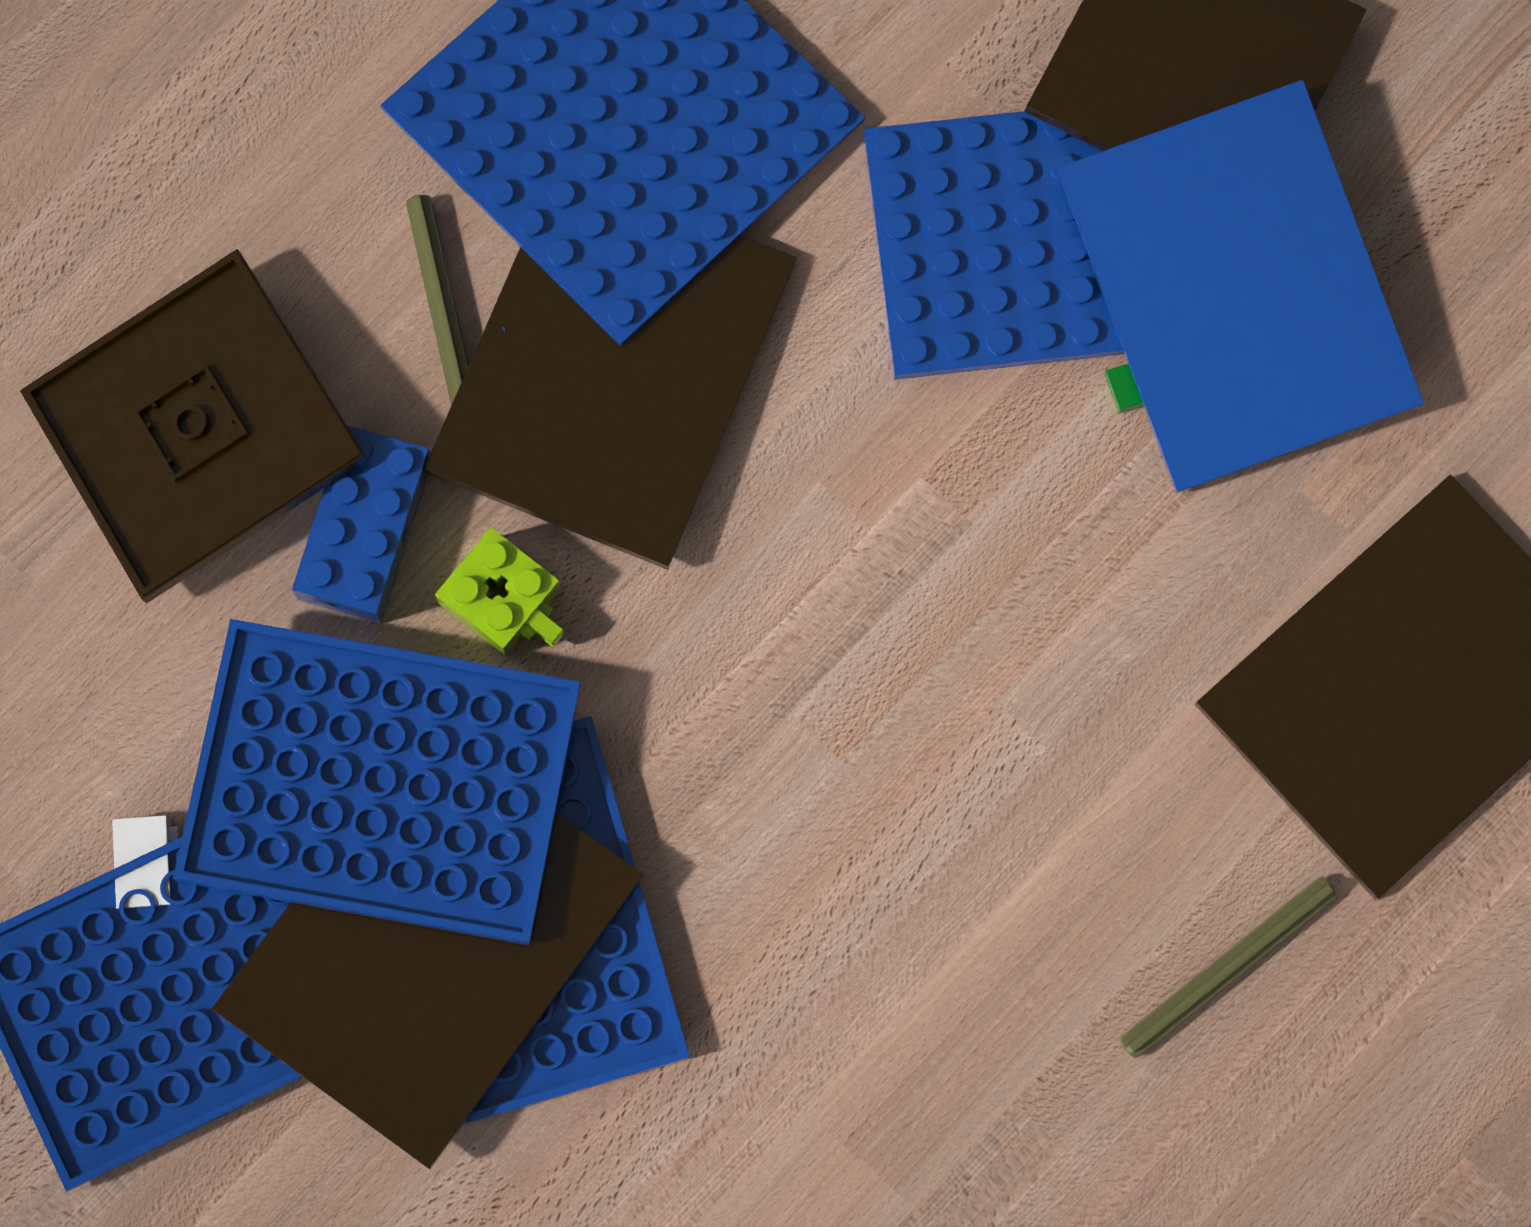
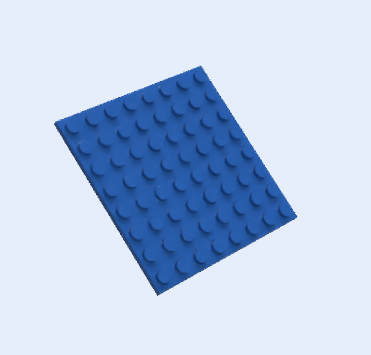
[380,0,866,346]

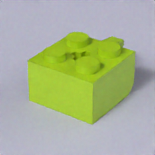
[435,527,565,656]

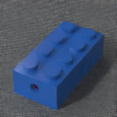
[292,425,431,624]

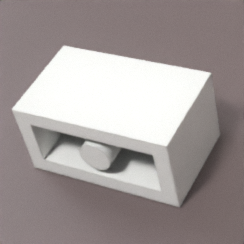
[112,815,181,909]

